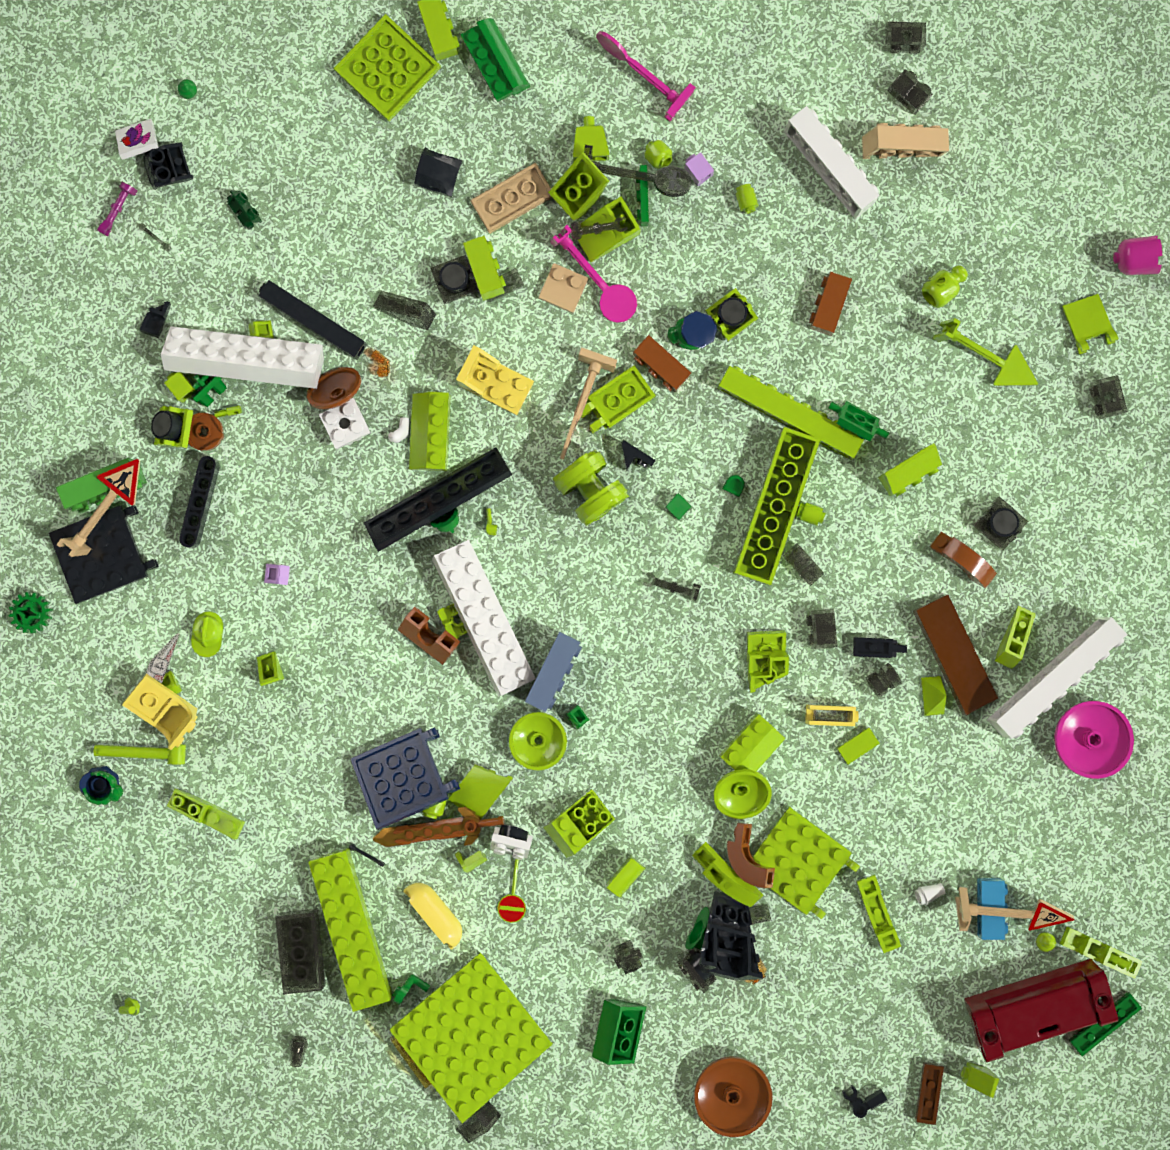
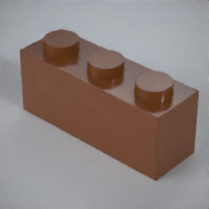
[809,272,852,336]
[633,335,691,392]

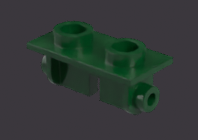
[226,190,262,230]

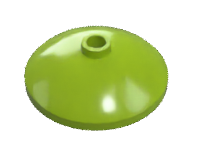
[509,712,567,770]
[713,769,772,819]

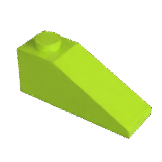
[995,606,1036,669]

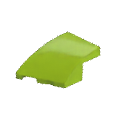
[448,765,513,820]

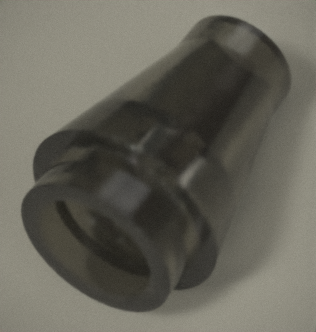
[289,1036,308,1067]

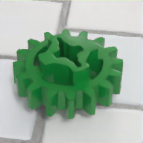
[8,592,53,634]

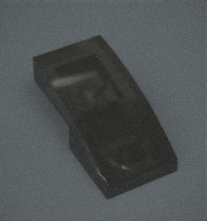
[783,543,824,586]

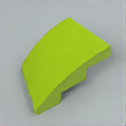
[747,630,789,693]

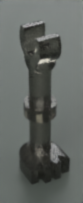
[570,217,628,240]
[643,572,701,602]

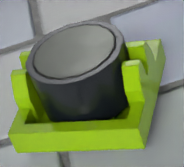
[705,288,758,342]
[151,406,193,448]

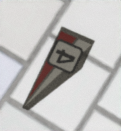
[146,633,180,684]

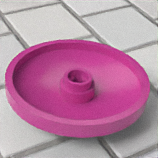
[1054,701,1134,779]

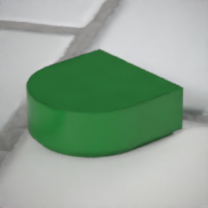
[722,475,745,498]

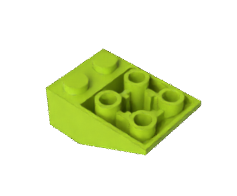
[572,196,641,263]
[543,789,615,858]

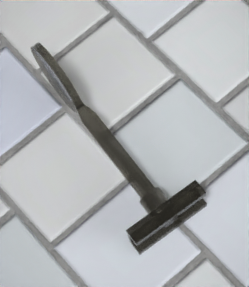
[584,144,692,197]

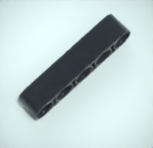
[179,456,220,548]

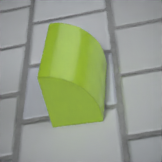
[606,855,646,898]

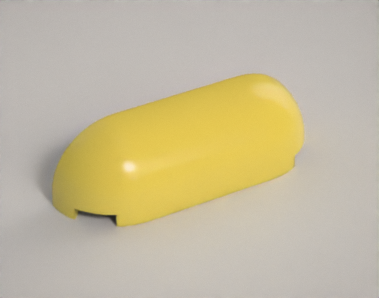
[403,883,462,950]

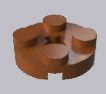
[188,413,224,451]

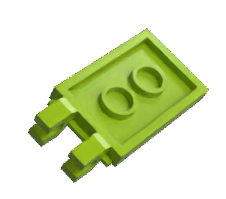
[581,365,656,434]

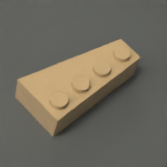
[862,123,949,159]

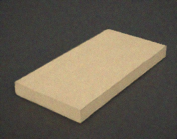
[470,162,553,234]

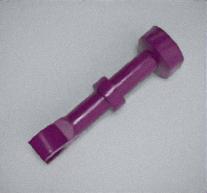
[97,181,138,237]

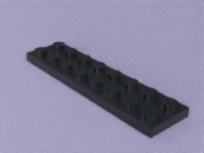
[364,447,512,552]

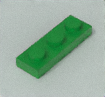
[635,165,649,226]

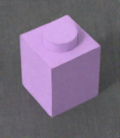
[684,152,714,186]

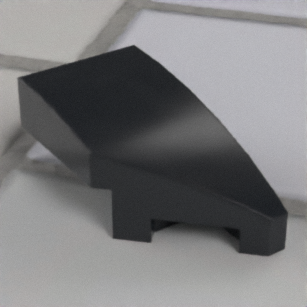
[140,301,171,338]

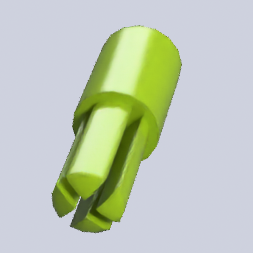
[214,405,242,418]

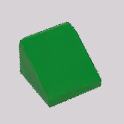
[665,493,692,520]

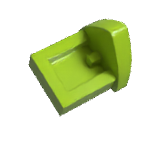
[455,850,488,873]

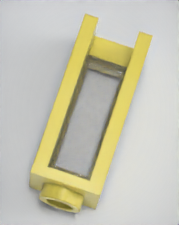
[805,704,859,726]

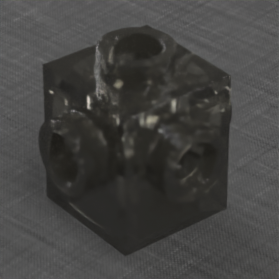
[613,940,643,975]

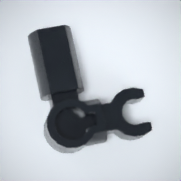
[842,1085,888,1118]

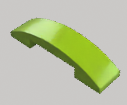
[856,874,902,953]

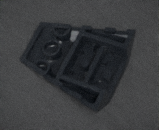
[699,891,763,980]

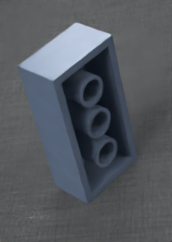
[525,632,582,712]

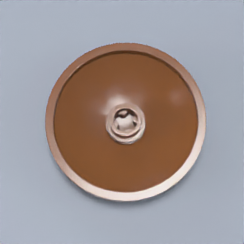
[694,1056,773,1137]

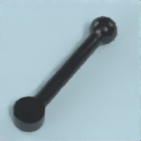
[349,843,385,867]

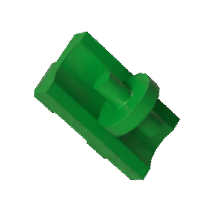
[192,374,227,407]

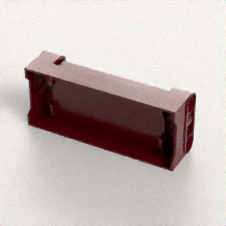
[964,959,1118,1063]

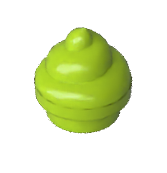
[1036,932,1056,952]

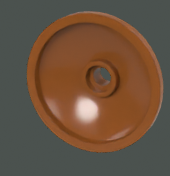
[307,367,361,410]

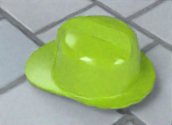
[191,611,223,657]

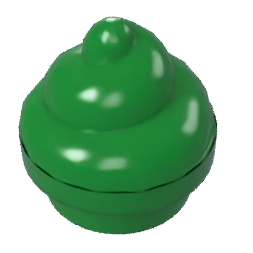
[177,79,197,99]

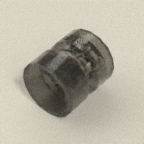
[865,663,902,698]

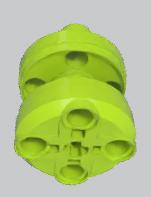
[552,449,629,526]

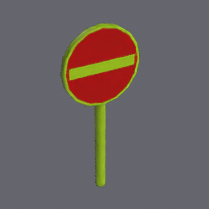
[497,859,526,923]

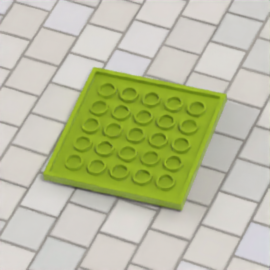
[389,952,553,1124]

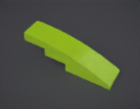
[1059,926,1143,979]

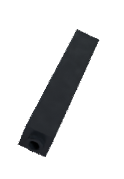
[258,280,367,360]

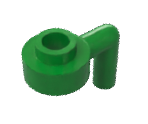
[392,974,430,1005]

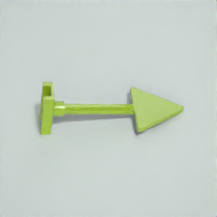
[932,318,1038,386]

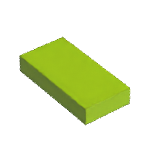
[837,727,880,765]

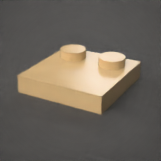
[538,263,588,314]

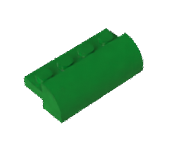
[461,18,530,102]

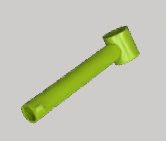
[94,744,186,765]

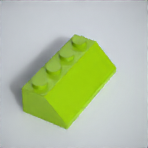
[409,392,451,471]

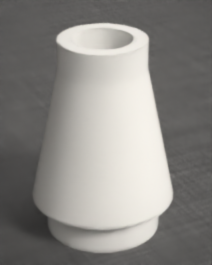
[915,883,945,905]

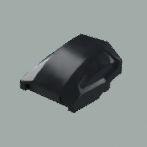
[143,142,193,190]
[414,147,462,198]

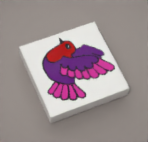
[115,119,158,160]

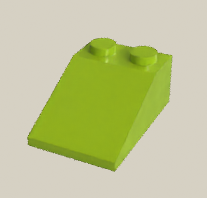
[548,152,609,221]

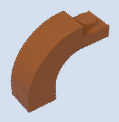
[930,532,997,589]
[727,823,775,888]

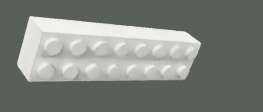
[161,326,324,389]
[432,540,536,697]
[987,617,1128,739]

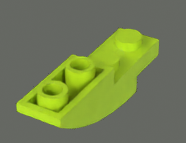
[167,788,245,840]
[692,842,763,907]

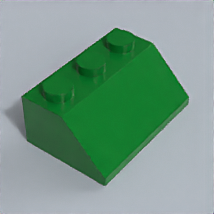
[592,999,647,1065]

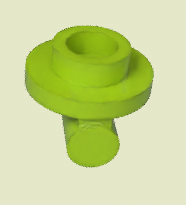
[118,997,140,1016]

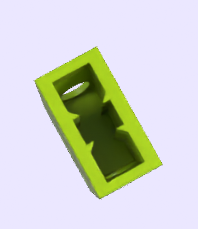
[573,116,609,163]

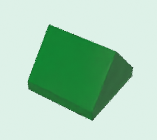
[565,705,589,730]

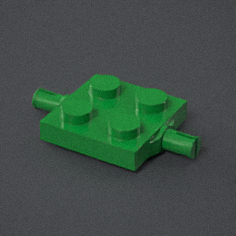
[828,401,889,441]

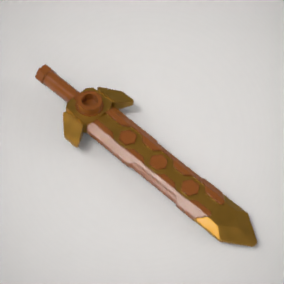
[373,807,505,847]

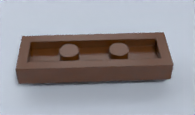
[915,1062,944,1125]

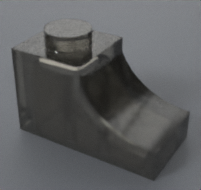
[456,1101,501,1143]

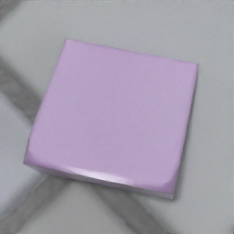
[264,564,290,585]

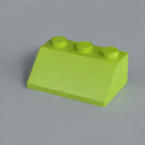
[878,443,942,497]
[719,713,786,771]

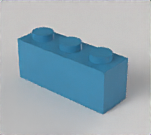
[977,878,1008,940]

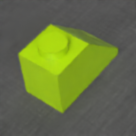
[961,1062,999,1098]

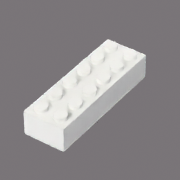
[784,106,880,219]

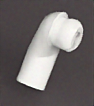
[388,418,409,443]

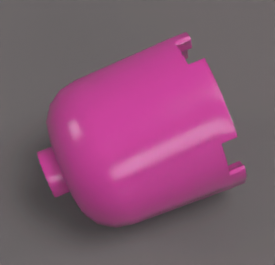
[1113,235,1162,275]

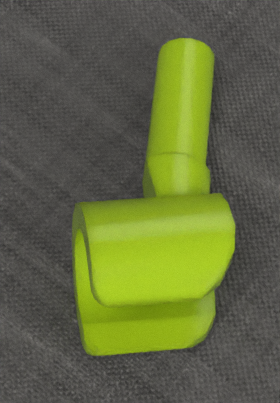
[486,508,498,535]

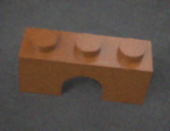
[398,607,460,665]

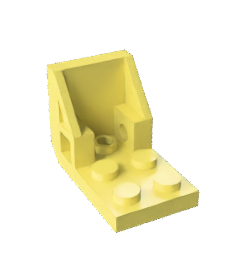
[456,345,534,415]

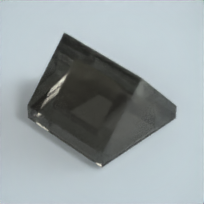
[749,904,772,924]

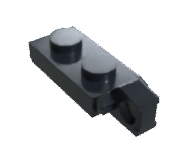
[853,637,907,658]

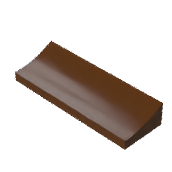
[913,594,998,716]

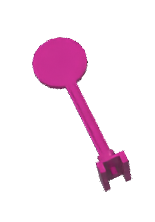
[596,31,696,121]
[550,225,637,323]

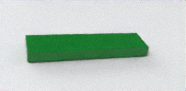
[1069,992,1142,1057]

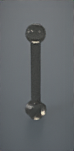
[139,223,172,251]

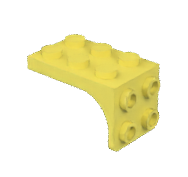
[122,673,198,750]

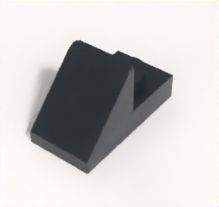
[621,440,656,471]

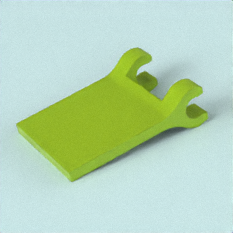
[1062,294,1119,355]

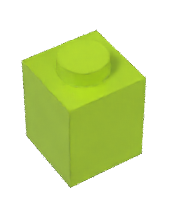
[164,372,197,403]

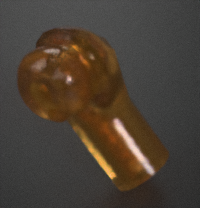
[370,350,390,377]

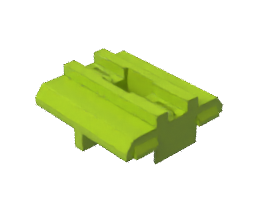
[437,603,468,639]

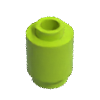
[735,184,759,214]
[796,502,826,526]

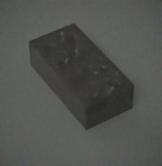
[275,908,326,995]

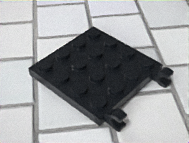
[49,505,159,604]

